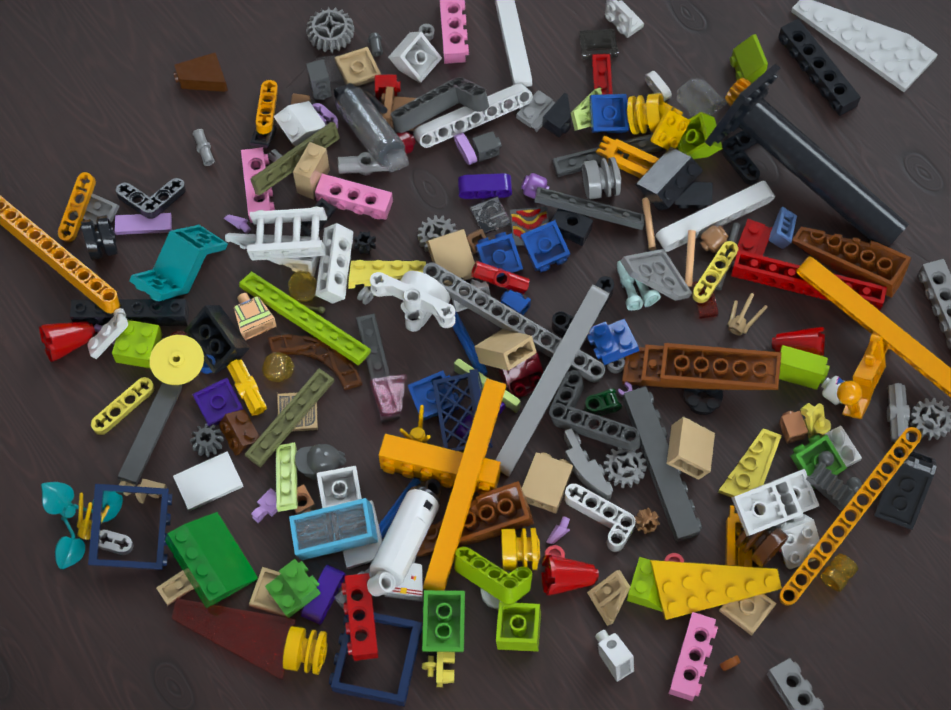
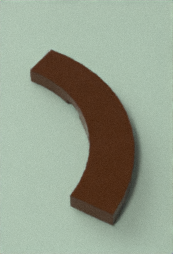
[268,334,363,391]

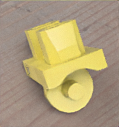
[801,403,831,438]
[422,652,455,687]

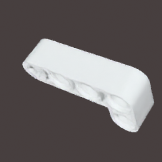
[564,484,635,552]

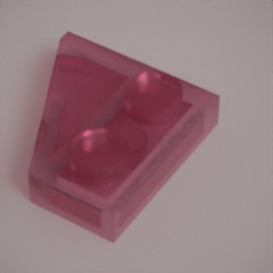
[370,374,407,417]

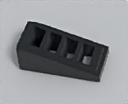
[250,120,277,148]
[301,198,336,237]

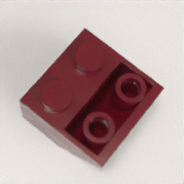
[498,353,544,398]

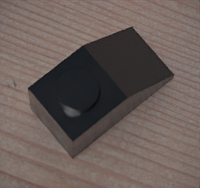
[542,93,571,138]

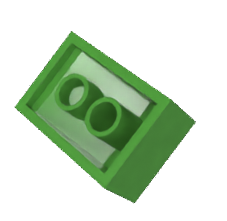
[422,590,465,652]

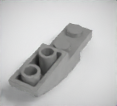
[564,428,613,501]

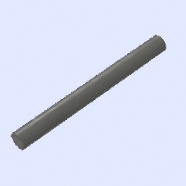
[716,223,740,290]

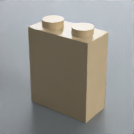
[293,142,330,200]
[426,229,475,286]
[474,329,537,371]
[667,417,715,480]
[522,452,573,514]

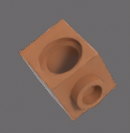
[779,411,808,444]
[293,484,316,515]

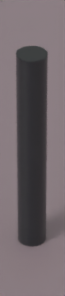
[363,89,388,114]

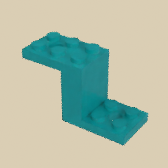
[129,225,228,301]

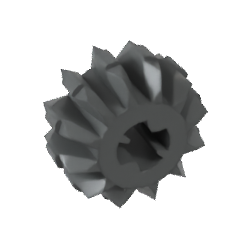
[190,423,224,458]

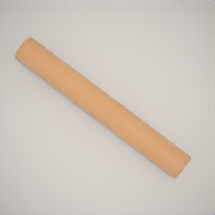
[642,198,656,250]
[685,230,696,287]

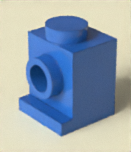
[500,289,531,315]

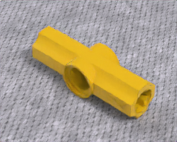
[227,359,267,416]

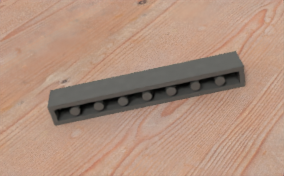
[622,386,702,543]

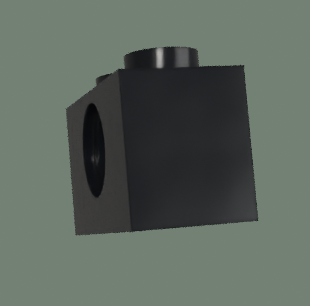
[551,208,593,246]

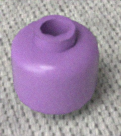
[521,173,549,199]

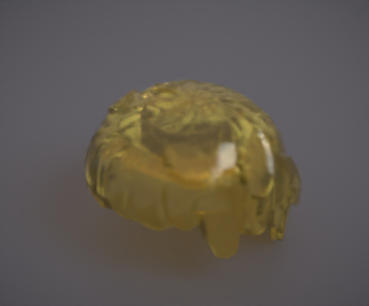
[288,270,317,302]
[262,352,295,383]

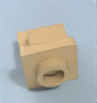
[135,479,167,503]

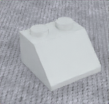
[388,32,442,83]
[274,101,326,147]
[317,466,362,508]

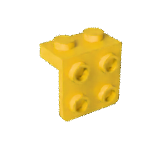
[651,102,691,150]

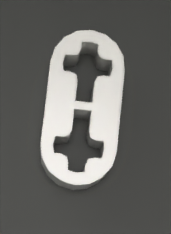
[645,71,672,102]
[99,530,134,555]

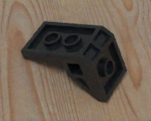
[874,448,937,530]

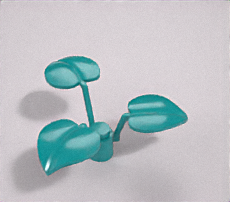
[41,482,123,569]

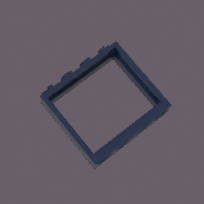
[88,484,173,570]
[329,613,423,707]

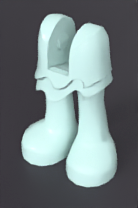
[617,261,661,311]

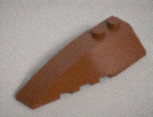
[792,226,911,298]
[416,481,534,557]

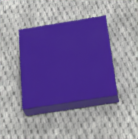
[192,378,244,428]

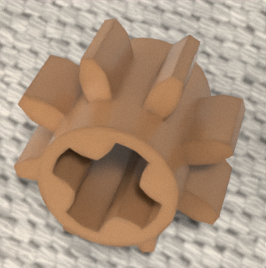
[635,508,660,534]

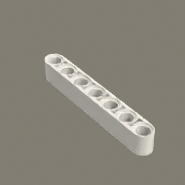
[495,0,532,87]
[413,83,533,148]
[655,181,775,252]

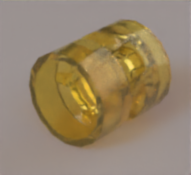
[820,553,858,592]

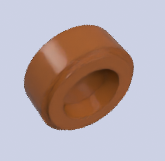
[719,655,741,671]

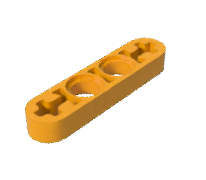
[256,80,278,134]
[58,172,96,242]

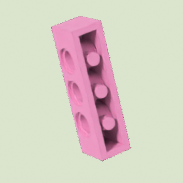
[440,0,469,64]
[241,147,275,223]
[315,174,393,220]
[668,612,718,701]

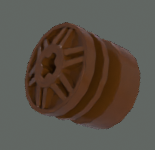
[735,514,789,568]

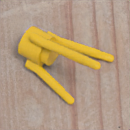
[400,405,430,444]
[77,493,110,540]

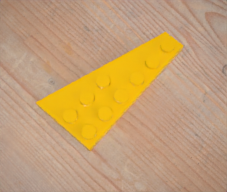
[650,560,782,620]

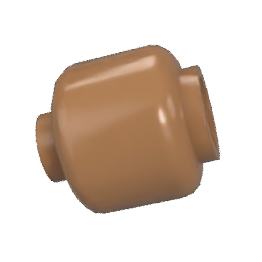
[700,225,728,253]

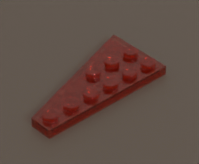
[172,598,296,681]

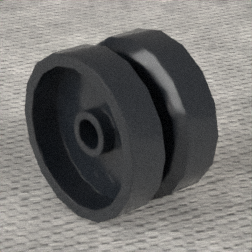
[81,215,118,261]

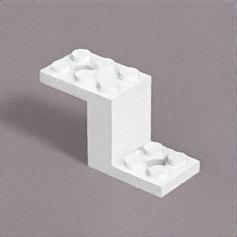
[732,469,819,536]

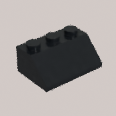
[635,147,703,211]
[184,305,250,374]

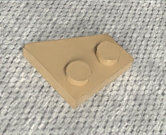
[587,570,631,626]

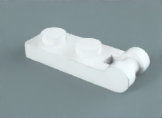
[87,308,128,359]

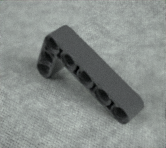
[391,77,489,133]
[549,370,641,451]

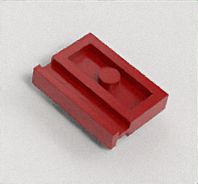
[738,219,773,256]

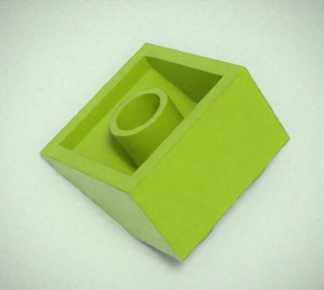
[730,34,768,84]
[678,112,723,159]
[627,557,662,612]

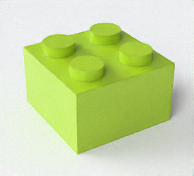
[112,320,163,369]
[496,602,541,651]

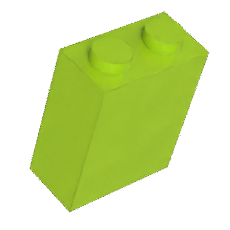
[779,345,830,390]

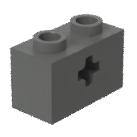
[306,59,332,101]

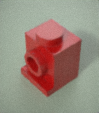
[375,75,401,100]

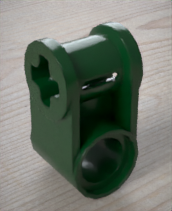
[583,388,623,416]

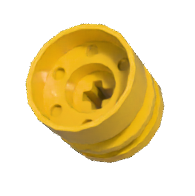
[627,93,664,135]
[501,528,540,571]
[283,626,327,675]

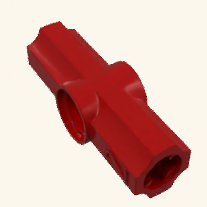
[471,261,530,294]

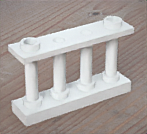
[247,207,327,260]

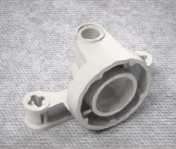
[370,271,455,332]

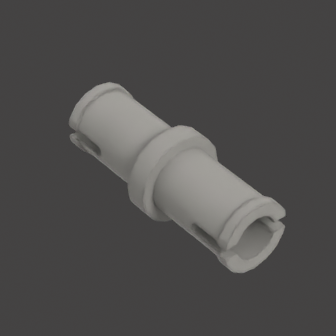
[192,129,215,166]

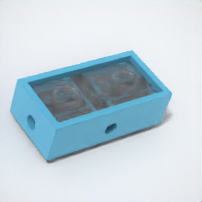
[289,498,378,560]

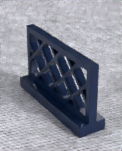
[433,369,493,452]

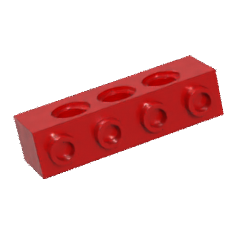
[342,573,379,661]

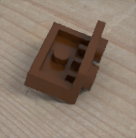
[219,409,260,456]

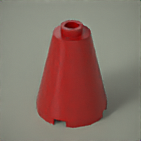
[39,321,95,362]
[772,327,825,356]
[541,555,599,595]

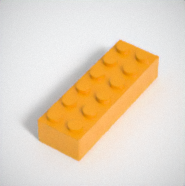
[379,434,501,495]

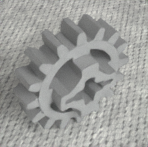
[418,215,458,252]
[910,398,951,440]
[603,447,647,488]

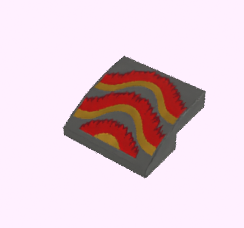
[510,207,549,246]

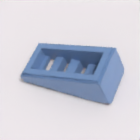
[769,206,797,249]

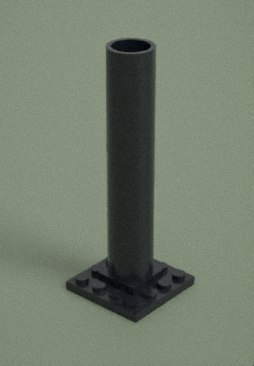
[705,64,909,247]

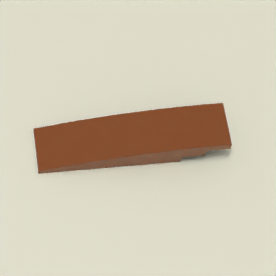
[622,343,782,390]

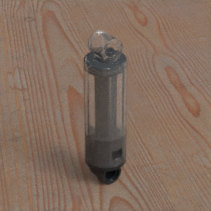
[333,83,409,173]

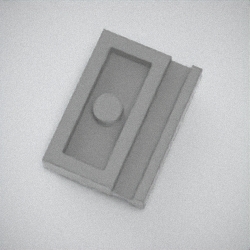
[516,90,555,132]
[74,190,119,225]

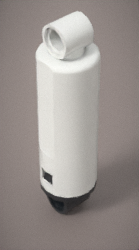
[367,478,442,597]

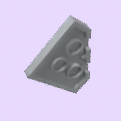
[620,249,692,301]

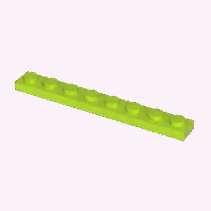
[239,271,371,365]

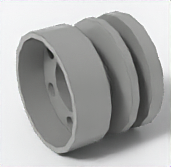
[582,157,621,200]

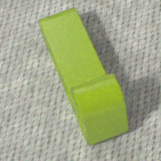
[454,547,532,604]

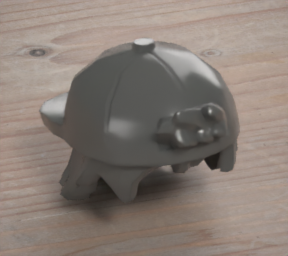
[295,444,346,480]

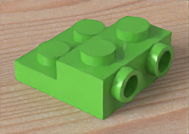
[790,434,847,489]
[265,559,321,618]

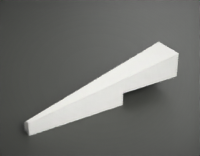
[225,233,320,278]

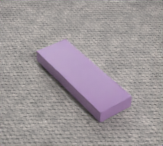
[115,213,172,235]

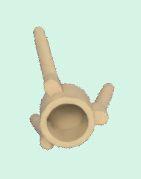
[727,293,767,335]

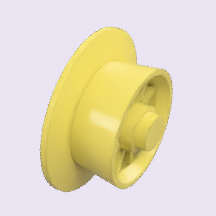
[150,335,204,385]

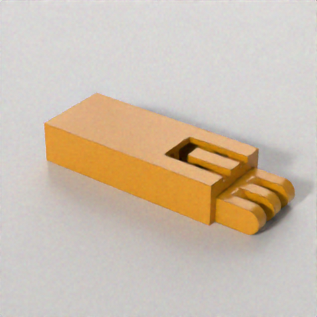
[596,136,659,178]
[725,505,752,567]

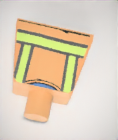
[234,293,277,340]

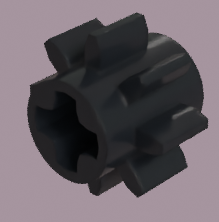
[354,231,376,254]

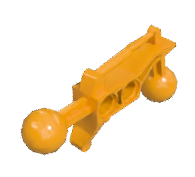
[837,334,890,419]

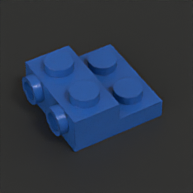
[589,94,630,133]
[520,220,570,272]
[475,232,523,278]
[587,319,640,365]
[408,370,459,421]

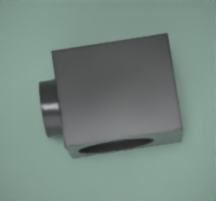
[473,131,502,162]

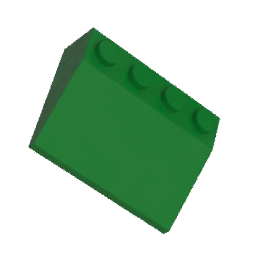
[165,512,258,609]

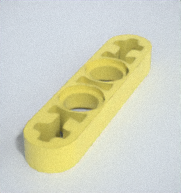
[692,241,738,303]
[91,377,154,435]

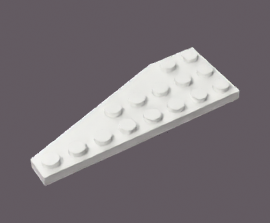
[791,0,938,92]

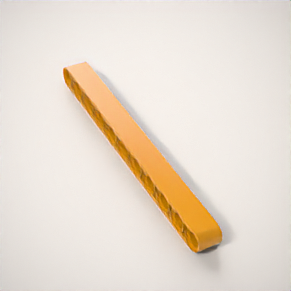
[0,196,120,313]
[796,256,951,398]
[423,378,506,591]
[779,427,921,606]

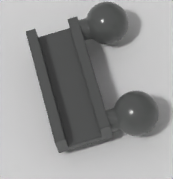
[806,451,862,510]

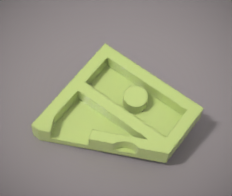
[571,88,602,131]

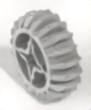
[306,7,354,53]

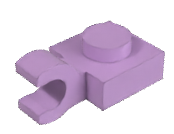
[251,488,278,523]

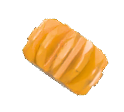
[725,78,751,106]

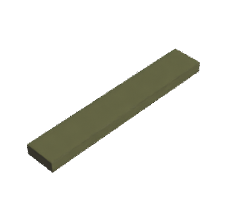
[250,122,340,196]
[245,368,334,468]

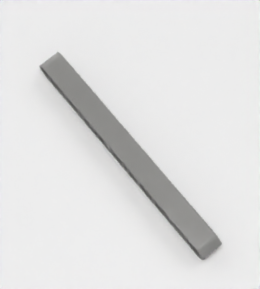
[423,263,605,383]
[496,285,610,477]

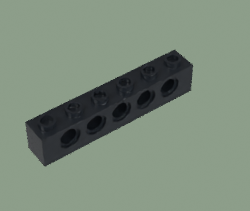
[778,18,861,116]
[70,299,189,326]

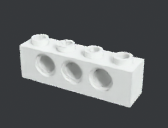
[315,223,353,304]

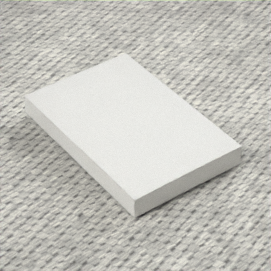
[173,452,244,511]
[343,500,382,569]

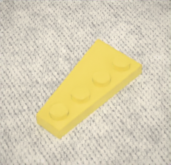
[348,260,426,289]
[718,428,782,506]

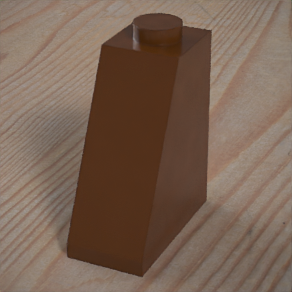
[173,52,228,92]

